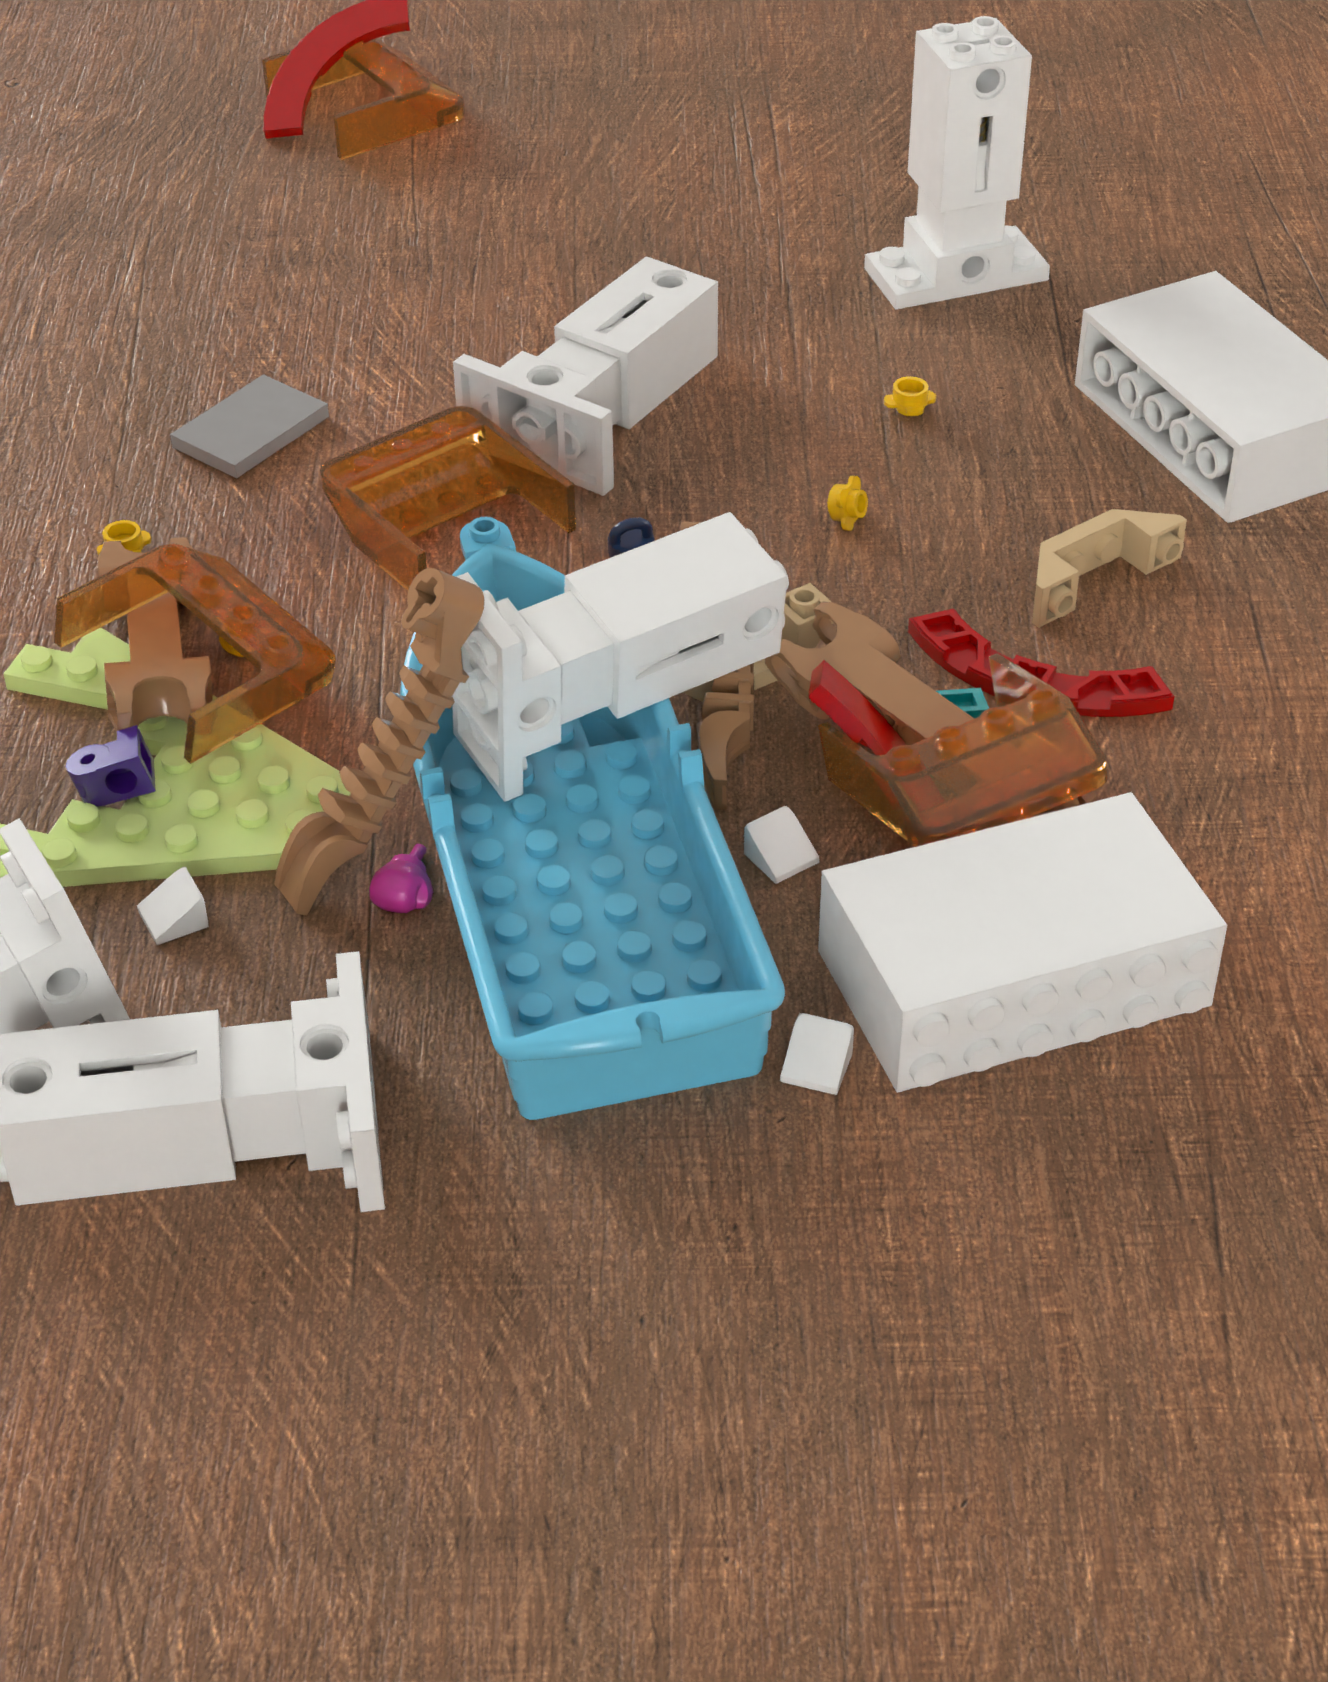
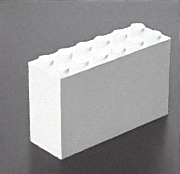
[1075,271,1328,523]
[818,792,1227,1093]

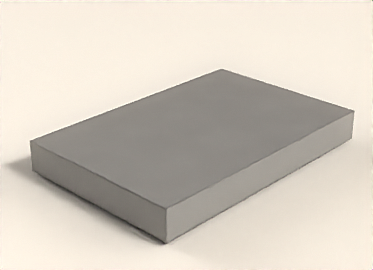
[170,374,329,478]

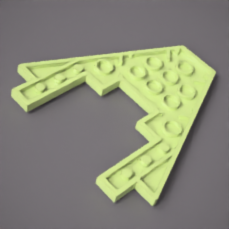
[0,625,351,887]

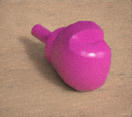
[369,844,433,913]

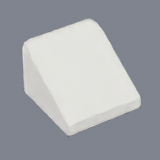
[744,806,819,884]
[137,867,209,945]
[780,1013,854,1095]

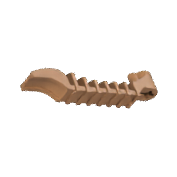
[680,521,755,810]
[275,568,484,916]

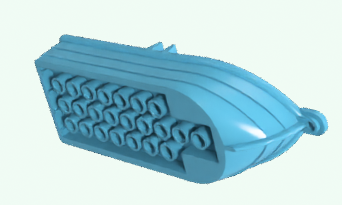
[400,517,785,1120]

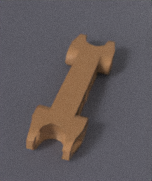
[97,537,213,732]
[765,601,1097,832]

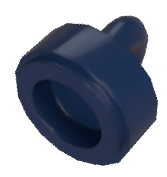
[607,517,655,558]

